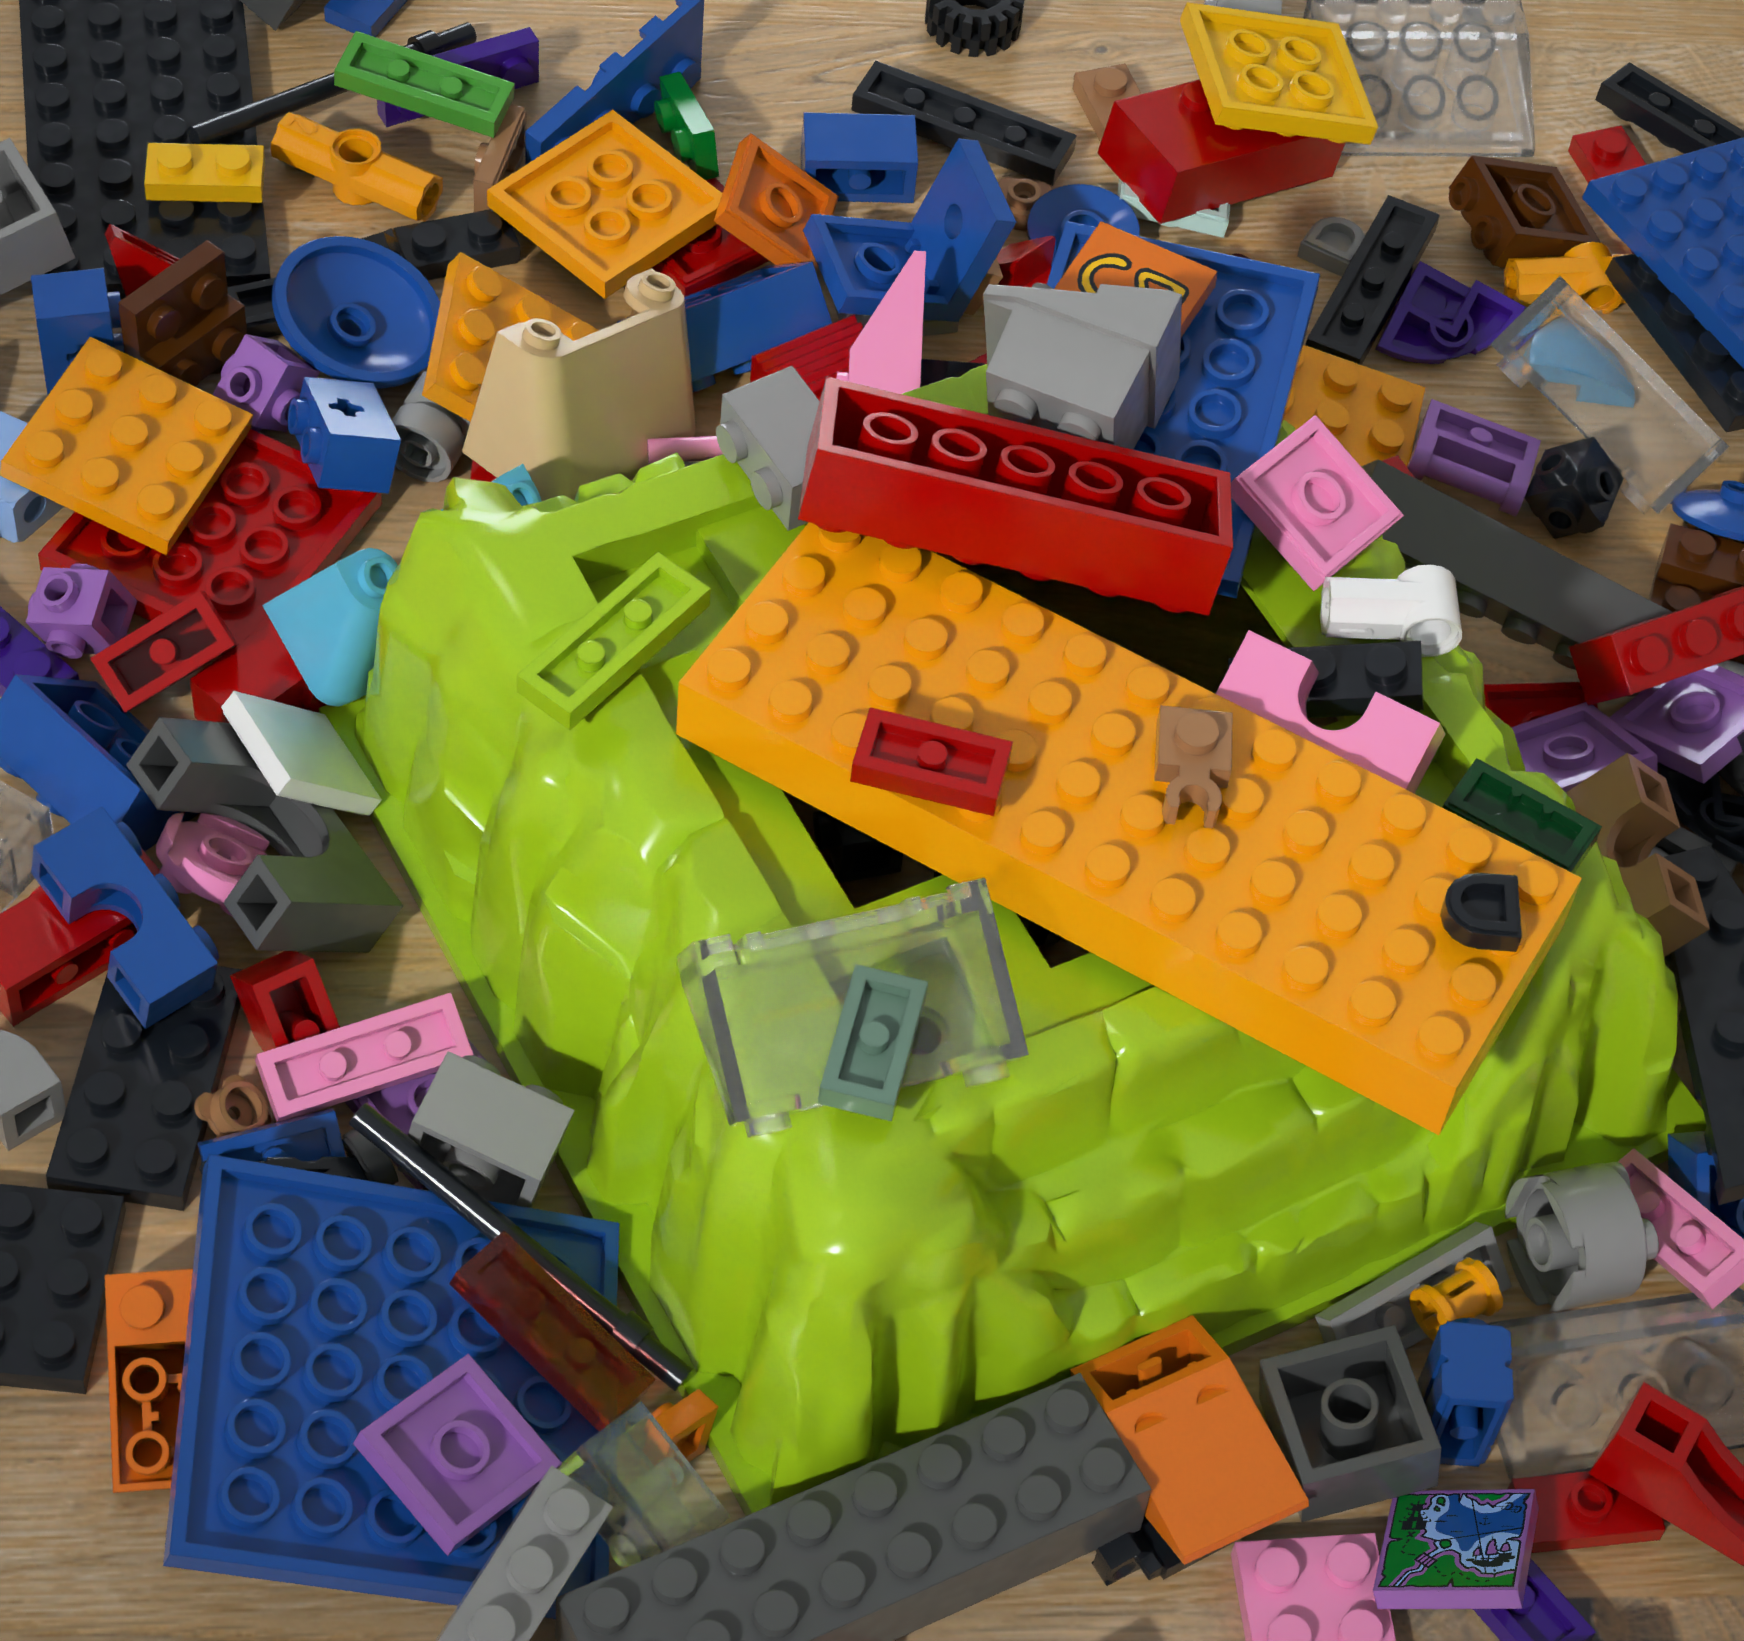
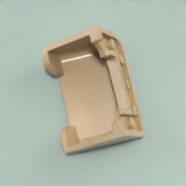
[462,268,696,501]

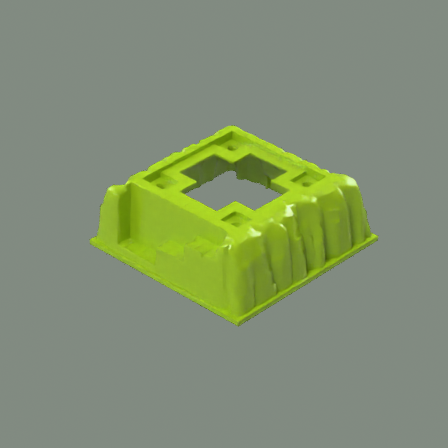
[319,364,1707,1516]

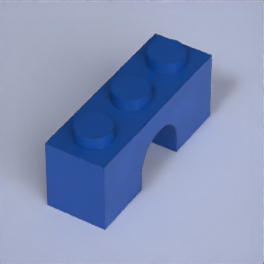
[31,806,219,1029]

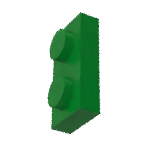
[654,72,719,180]

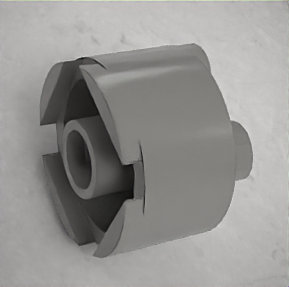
[1505,1162,1659,1312]

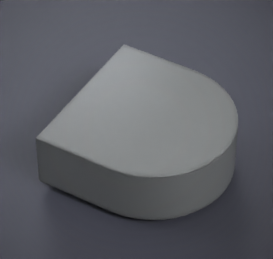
[1297,217,1365,277]

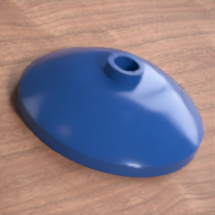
[272,236,440,388]

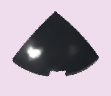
[1657,762,1744,864]

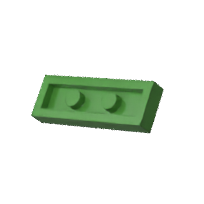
[334,31,515,138]

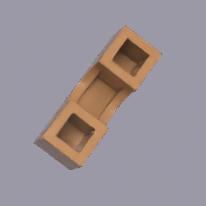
[1567,753,1710,957]

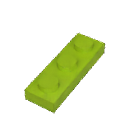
[517,552,711,730]

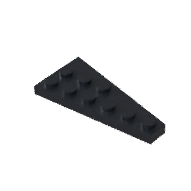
[1664,845,1744,1205]

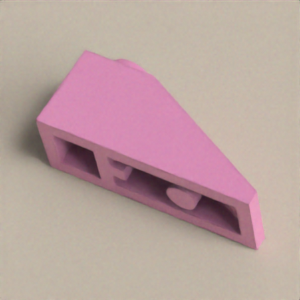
[836,251,926,394]

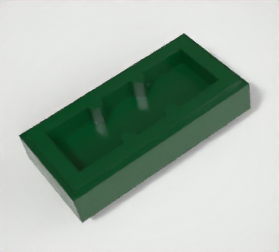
[1442,758,1602,874]

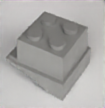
[983,283,1182,449]

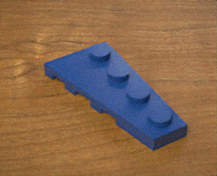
[525,0,704,165]

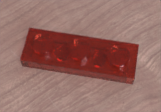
[449,1231,656,1434]

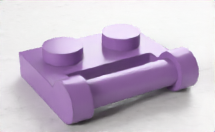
[1407,399,1541,517]

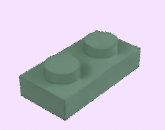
[818,964,928,1122]

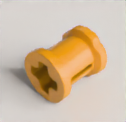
[1409,1257,1503,1341]

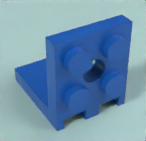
[803,138,1017,322]

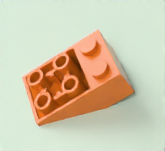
[105,1269,193,1493]
[1070,1315,1309,1565]

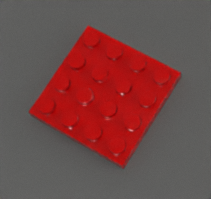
[38,429,382,655]

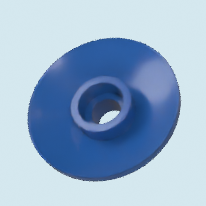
[1027,184,1140,266]
[1672,480,1744,541]

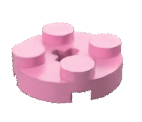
[156,812,282,917]

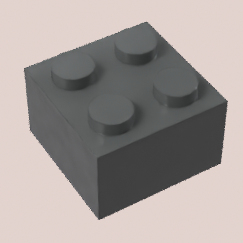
[1259,1325,1442,1522]

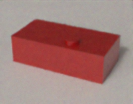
[1097,79,1345,224]

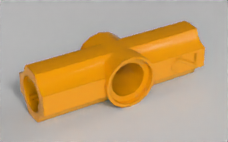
[271,112,443,222]
[1503,242,1631,315]

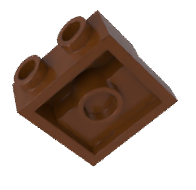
[1449,155,1601,269]
[118,240,247,387]
[1648,523,1744,665]

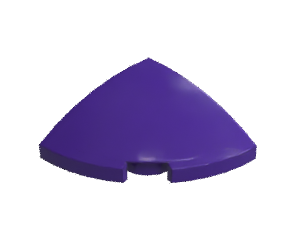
[1375,261,1525,364]

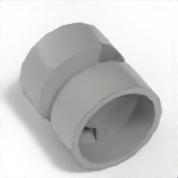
[392,371,470,482]

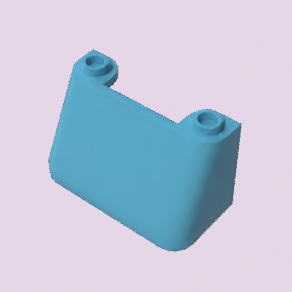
[262,464,542,707]

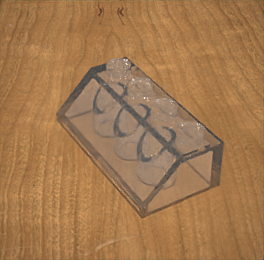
[1487,1287,1744,1480]

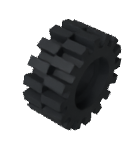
[925,0,1025,57]

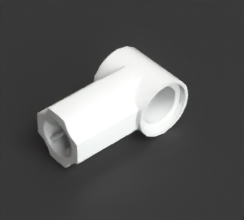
[1320,564,1462,657]

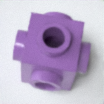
[212,334,320,433]
[26,563,137,659]

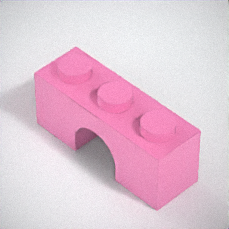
[1216,630,1445,794]

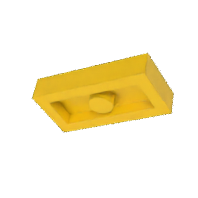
[144,143,265,203]

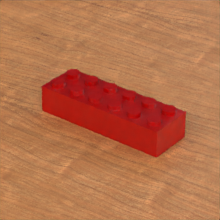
[798,376,1233,616]

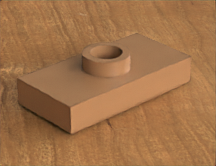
[473,104,527,212]

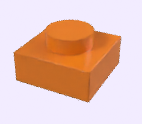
[635,1389,719,1486]

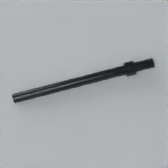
[187,22,477,144]
[349,1103,693,1391]

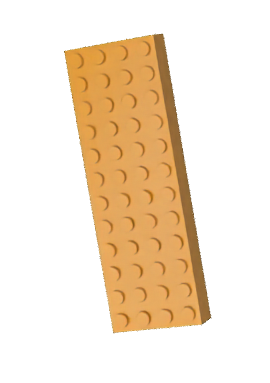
[676,522,1582,1135]

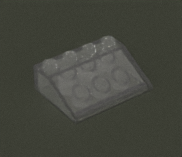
[1303,0,1535,157]

